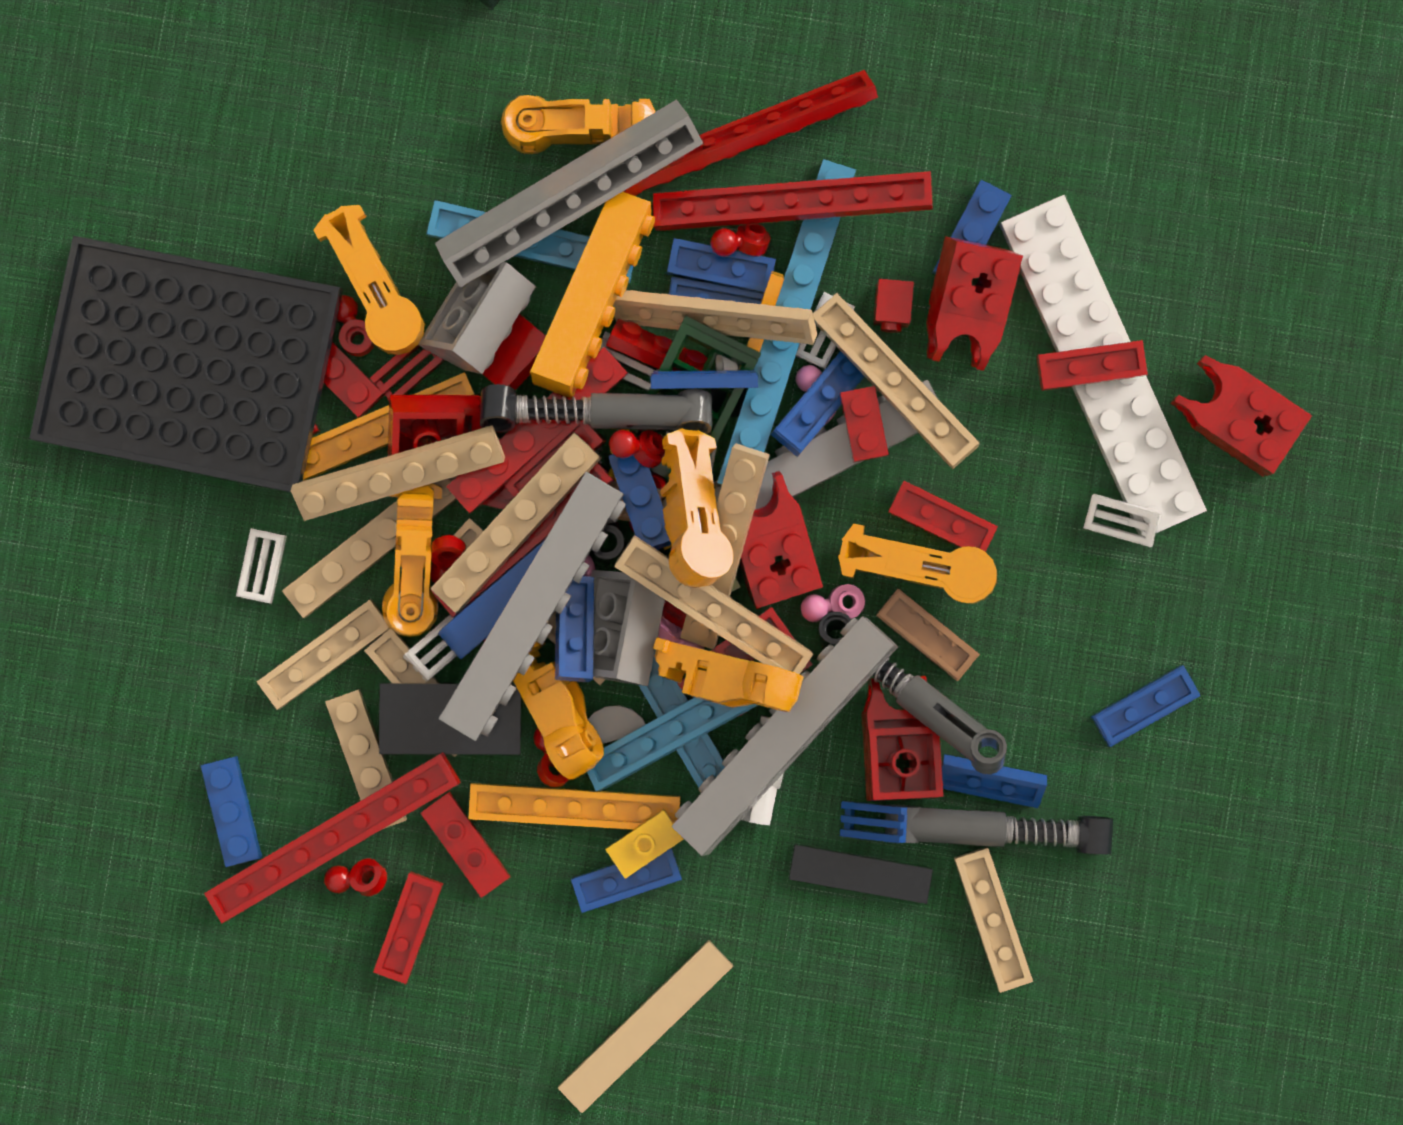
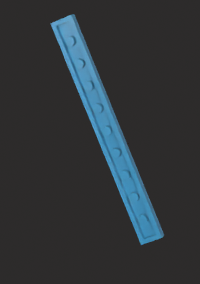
[717,159,856,487]

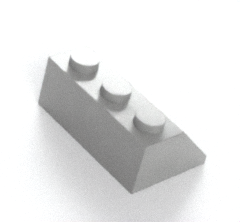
[418,262,536,374]
[591,570,665,686]

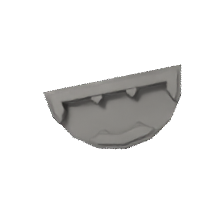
[588,705,646,744]

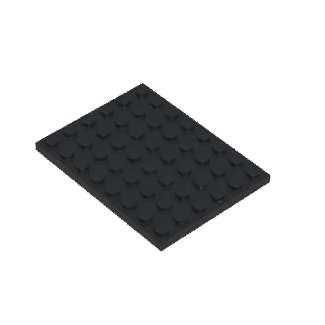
[29,236,343,492]

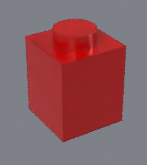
[873,279,914,333]

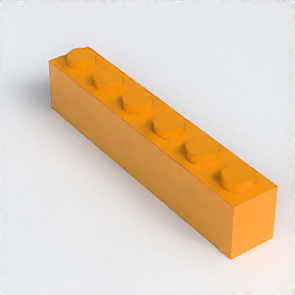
[530,192,655,398]

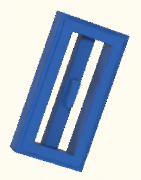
[840,801,908,843]

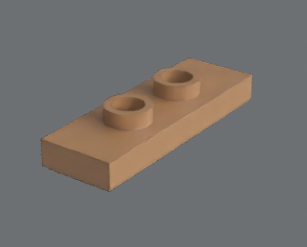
[875,588,980,681]

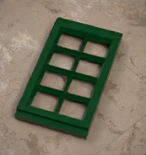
[629,315,761,479]

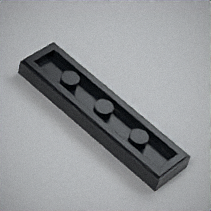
[789,844,933,904]

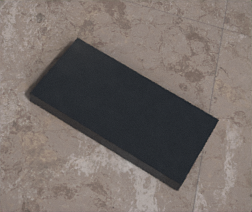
[379,683,521,755]

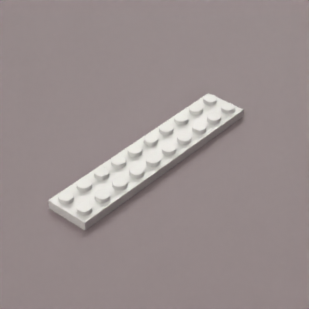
[999,195,1207,537]

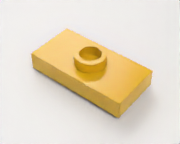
[605,810,684,879]

